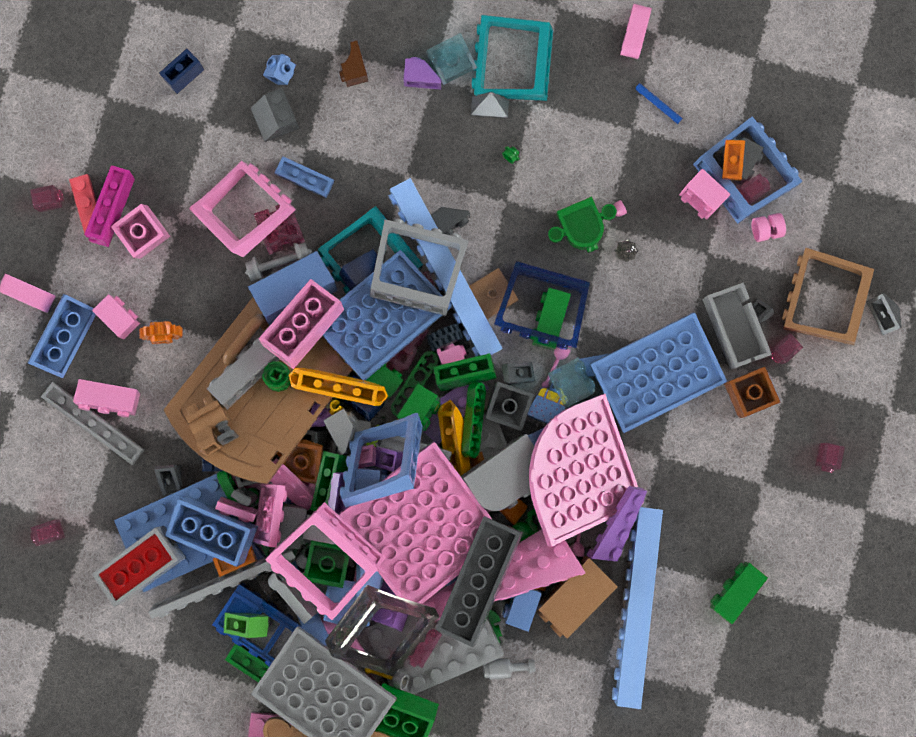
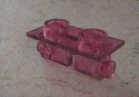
[405,624,443,668]

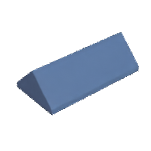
[28,294,96,378]

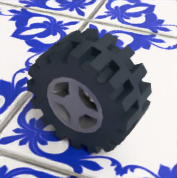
[426,324,463,352]

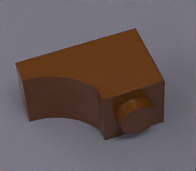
[339,40,368,87]

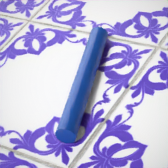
[635,83,683,124]

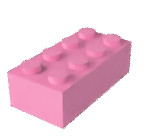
[259,279,344,369]

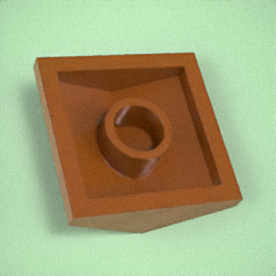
[282,440,323,484]

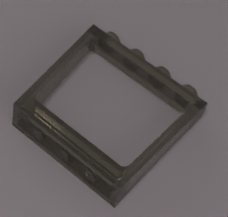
[325,585,440,676]

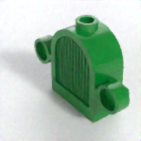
[548,196,617,253]

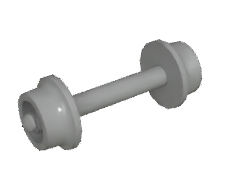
[245,243,312,281]

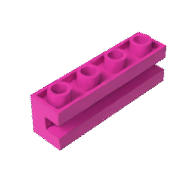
[84,165,135,247]

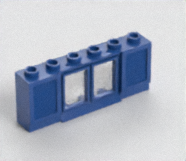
[212,583,340,667]

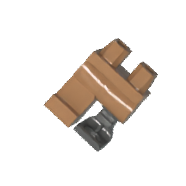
[185,394,239,456]

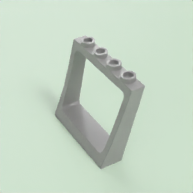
[370,219,469,316]

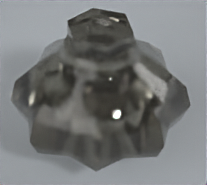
[614,239,638,262]

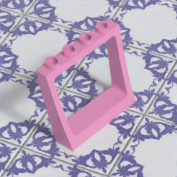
[189,161,296,257]
[265,502,385,620]

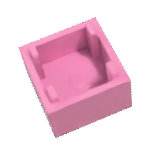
[679,169,731,220]

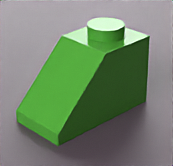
[223,612,269,638]

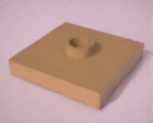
[469,268,519,320]

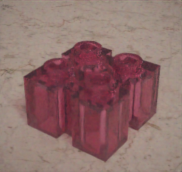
[254,203,305,255]

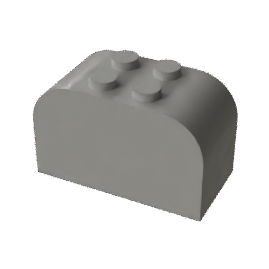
[460,434,534,513]

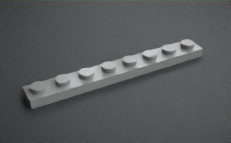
[148,548,298,619]

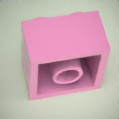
[111,204,171,259]

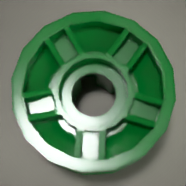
[262,361,291,392]

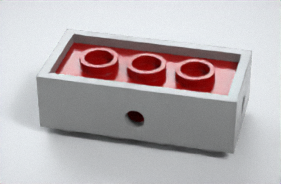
[92,526,186,607]

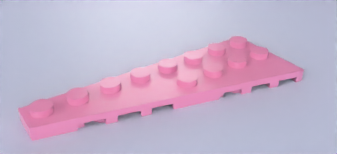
[419,529,585,623]

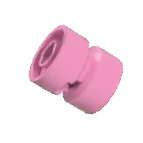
[751,213,786,242]

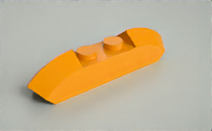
[289,368,388,406]
[438,399,470,476]

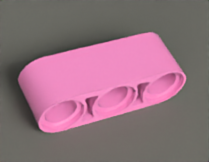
[620,4,652,59]
[0,274,56,313]

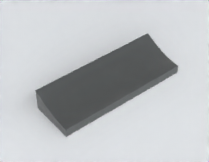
[435,516,523,647]

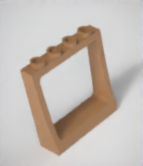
[782,247,874,345]

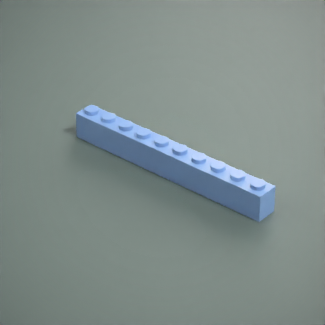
[388,178,503,357]
[612,507,663,709]

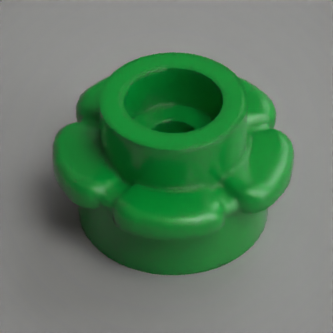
[502,146,519,164]

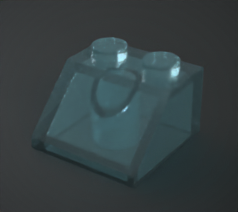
[426,33,477,85]
[548,357,595,408]

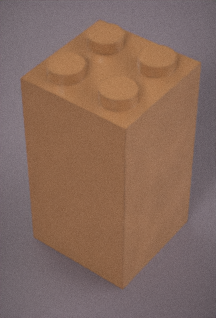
[537,556,617,638]

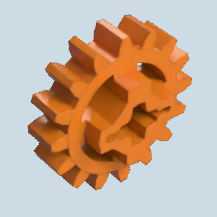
[139,321,183,344]

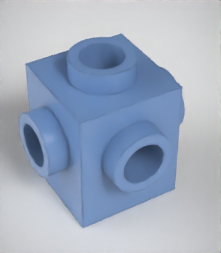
[263,54,296,85]

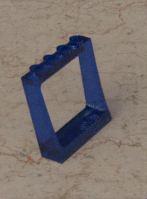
[494,261,590,350]

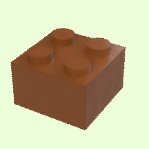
[724,367,781,418]

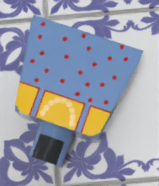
[527,380,567,424]

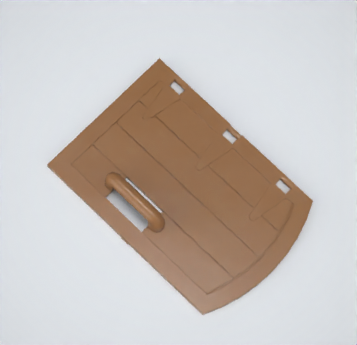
[164,298,353,484]

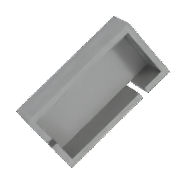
[702,283,772,370]

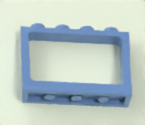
[693,116,803,224]
[340,413,422,508]

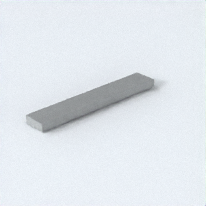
[41,382,145,465]

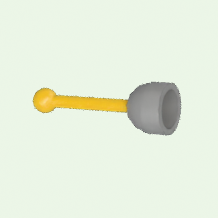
[364,666,409,691]

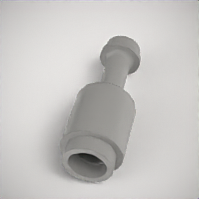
[483,658,535,680]

